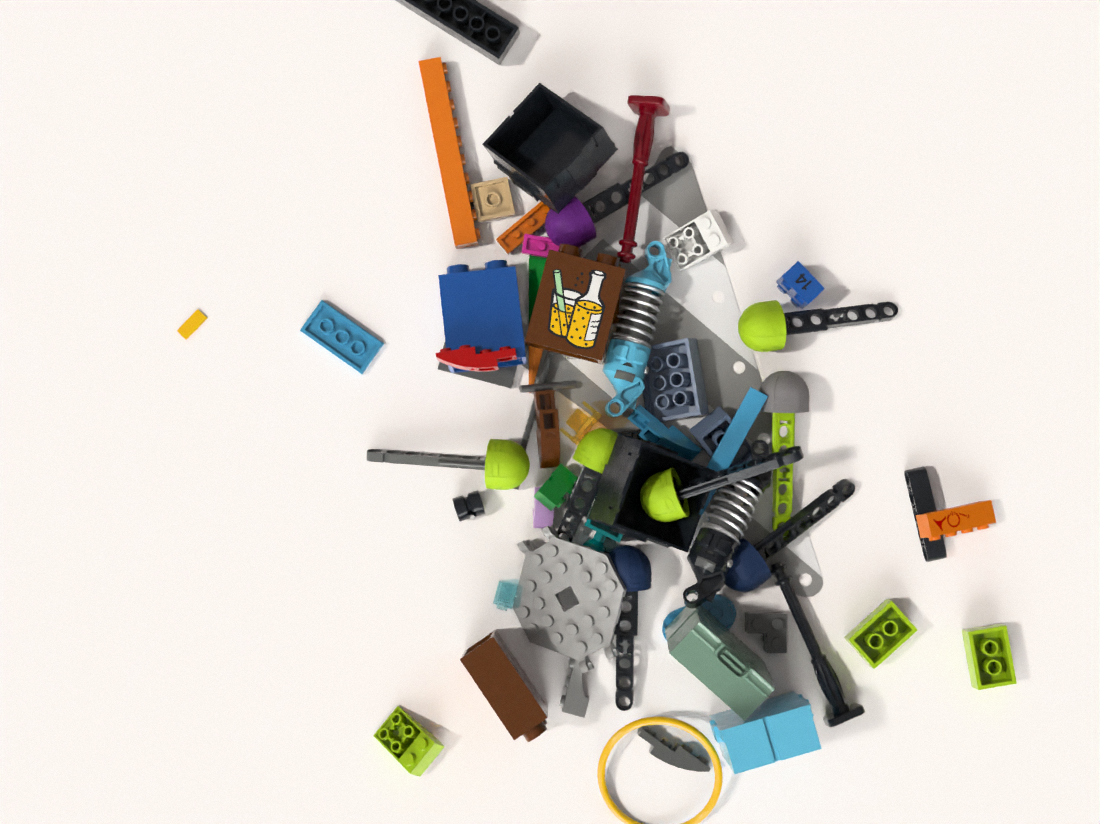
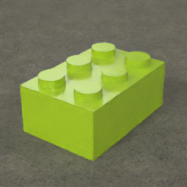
[844,599,918,669]
[962,623,1017,690]

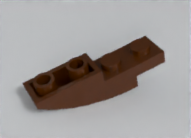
[533,390,560,469]

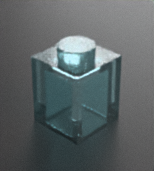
[493,580,518,611]

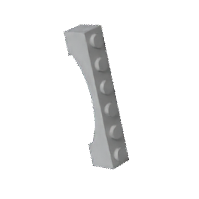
[559,658,589,718]

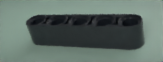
[904,466,947,562]

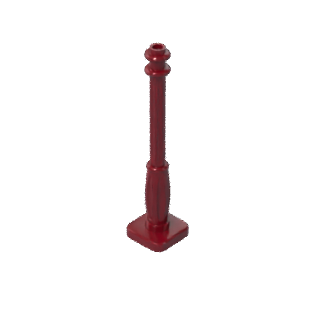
[617,95,670,263]

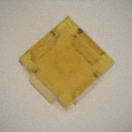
[559,401,602,445]

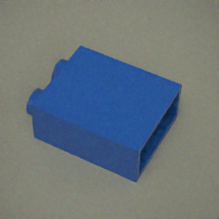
[438,260,527,373]

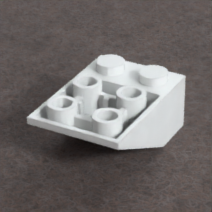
[662,209,734,272]

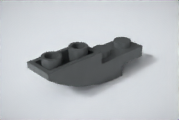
[637,727,711,772]

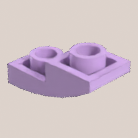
[532,487,554,529]

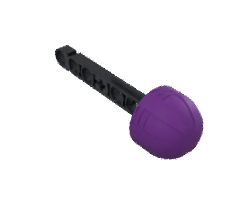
[545,152,689,247]

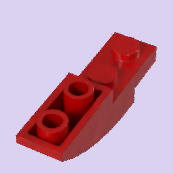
[435,345,517,371]

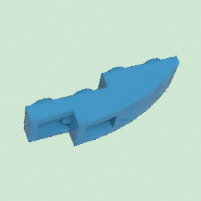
[627,404,702,461]

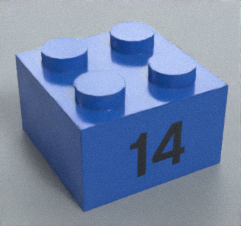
[776,261,825,309]

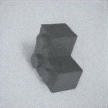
[745,612,787,653]

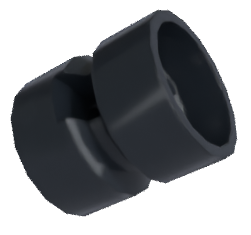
[452,490,486,522]

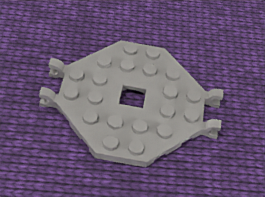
[512,525,627,674]

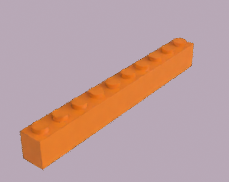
[418,57,481,249]

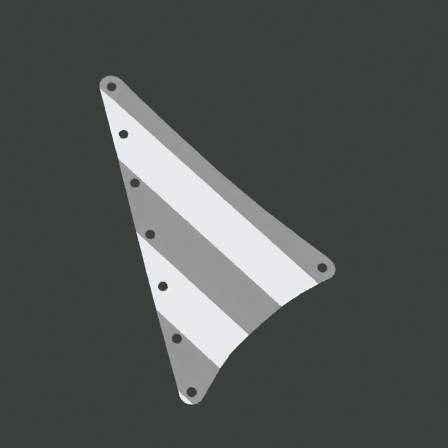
[520,146,823,598]

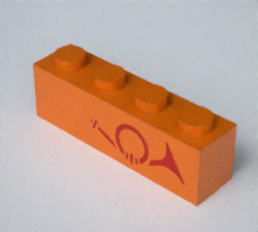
[916,500,996,541]

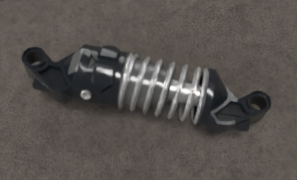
[683,439,772,609]

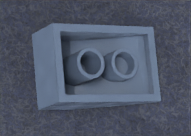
[689,407,752,467]

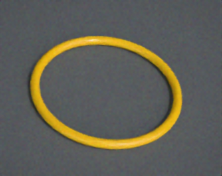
[597,716,723,824]

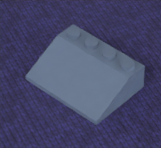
[643,338,709,422]

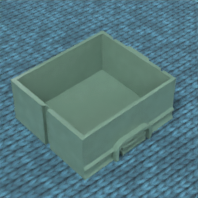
[665,598,775,721]

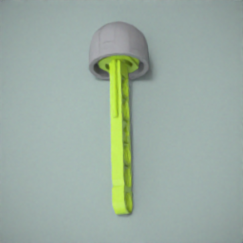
[759,371,810,537]

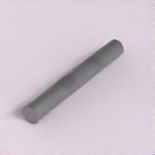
[519,380,576,393]

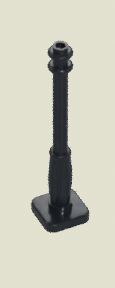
[770,561,865,727]

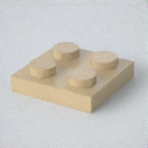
[470,177,515,223]

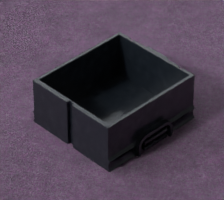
[482,83,619,214]
[588,433,717,553]

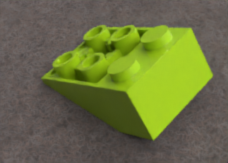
[373,706,445,777]

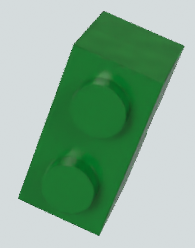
[533,463,578,511]

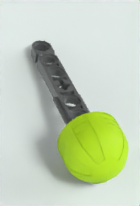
[366,439,530,490]

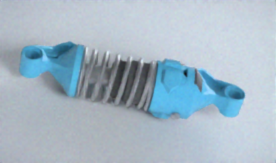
[602,241,672,418]

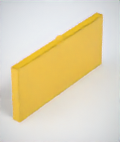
[177,309,207,340]

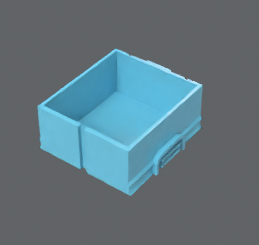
[709,691,822,774]

